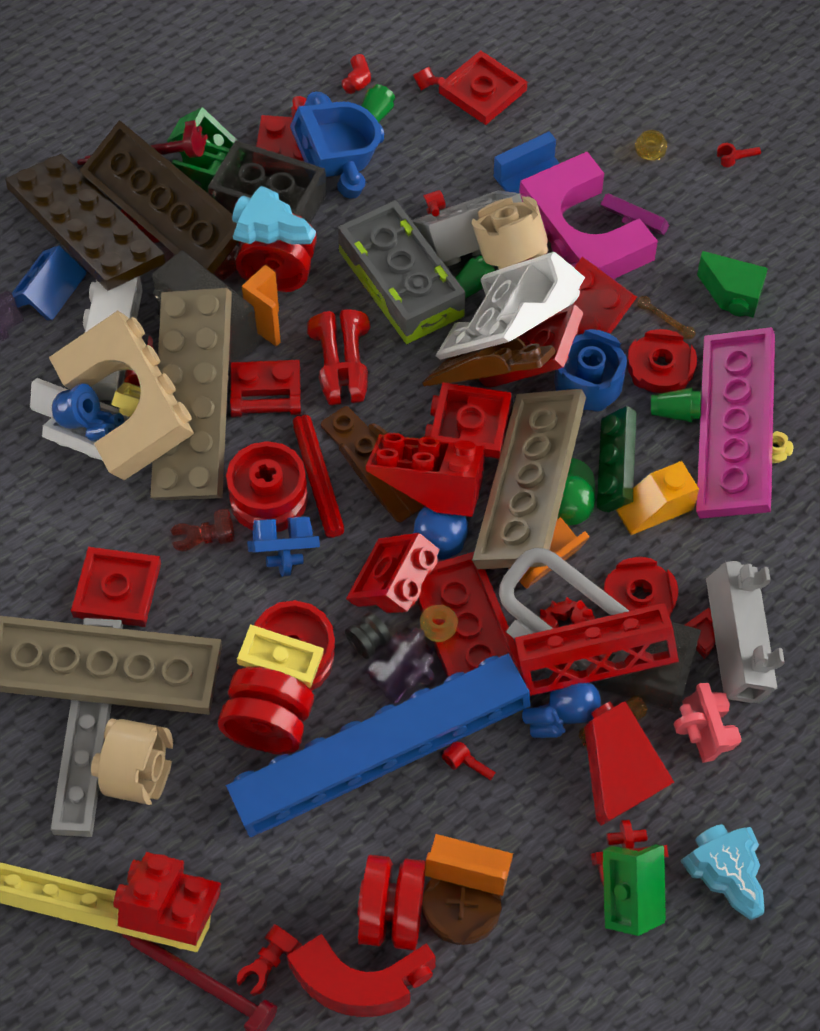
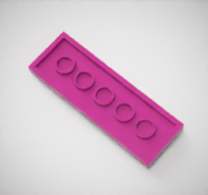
[696,327,775,519]

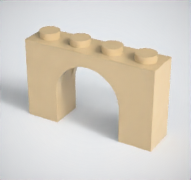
[49,310,194,480]

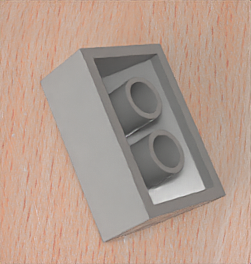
[411,190,522,266]

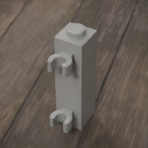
[706,561,785,703]

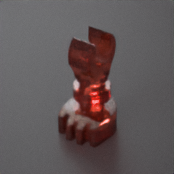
[170,508,235,551]

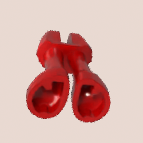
[307,309,371,405]

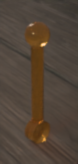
[637,296,696,340]

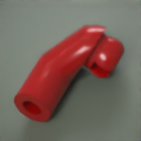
[342,54,371,94]

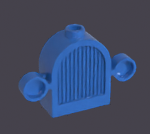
[290,92,384,198]

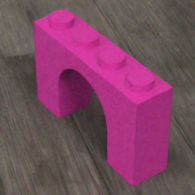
[519,152,658,279]

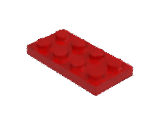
[417,551,525,682]

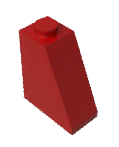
[584,701,674,826]

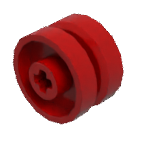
[236,213,316,292]
[226,441,308,532]
[254,600,335,691]
[217,667,314,755]
[357,855,426,950]

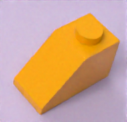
[616,461,699,535]

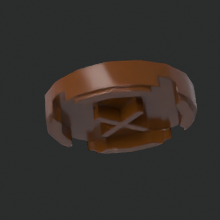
[422,878,502,945]

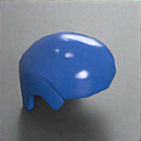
[413,507,468,559]

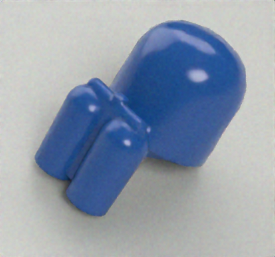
[52,384,125,441]
[522,682,601,738]

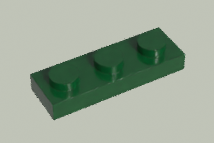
[597,406,636,512]

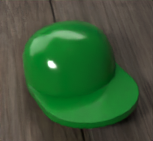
[557,458,595,526]

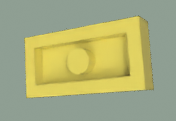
[111,382,141,417]
[237,624,324,688]

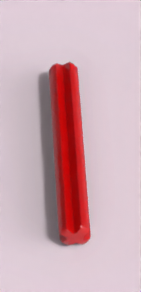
[293,414,344,538]

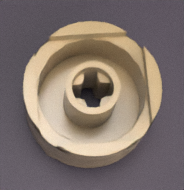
[472,196,548,270]
[91,719,173,805]

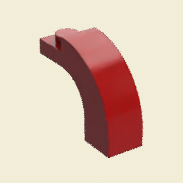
[287,934,436,1017]

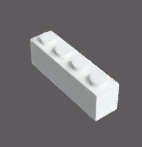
[83,276,143,401]

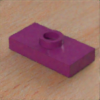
[601,193,669,235]

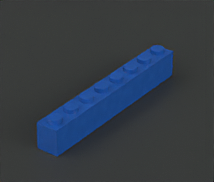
[226,653,530,837]

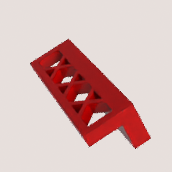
[515,603,679,696]

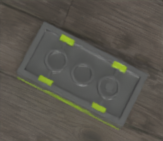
[338,200,465,345]

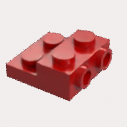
[424,382,512,459]
[346,533,440,613]
[113,852,221,946]

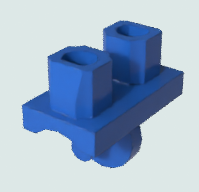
[247,517,320,577]

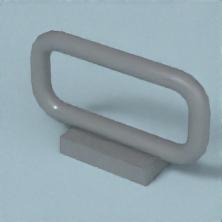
[499,548,629,679]

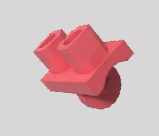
[673,683,742,763]

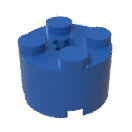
[554,329,627,412]

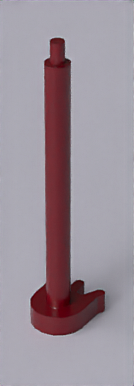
[77,120,208,165]
[122,934,277,1031]

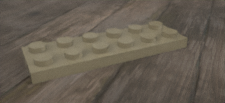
[150,288,232,500]
[472,389,586,569]
[0,616,222,715]

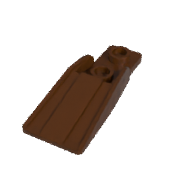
[422,337,556,386]
[321,406,424,523]

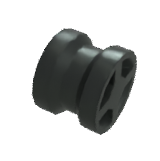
[345,612,391,659]

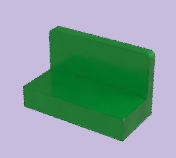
[603,844,666,936]

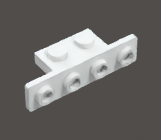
[30,378,130,461]

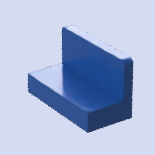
[494,132,560,193]
[7,245,86,320]

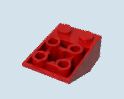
[366,433,485,517]

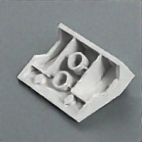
[436,252,585,360]

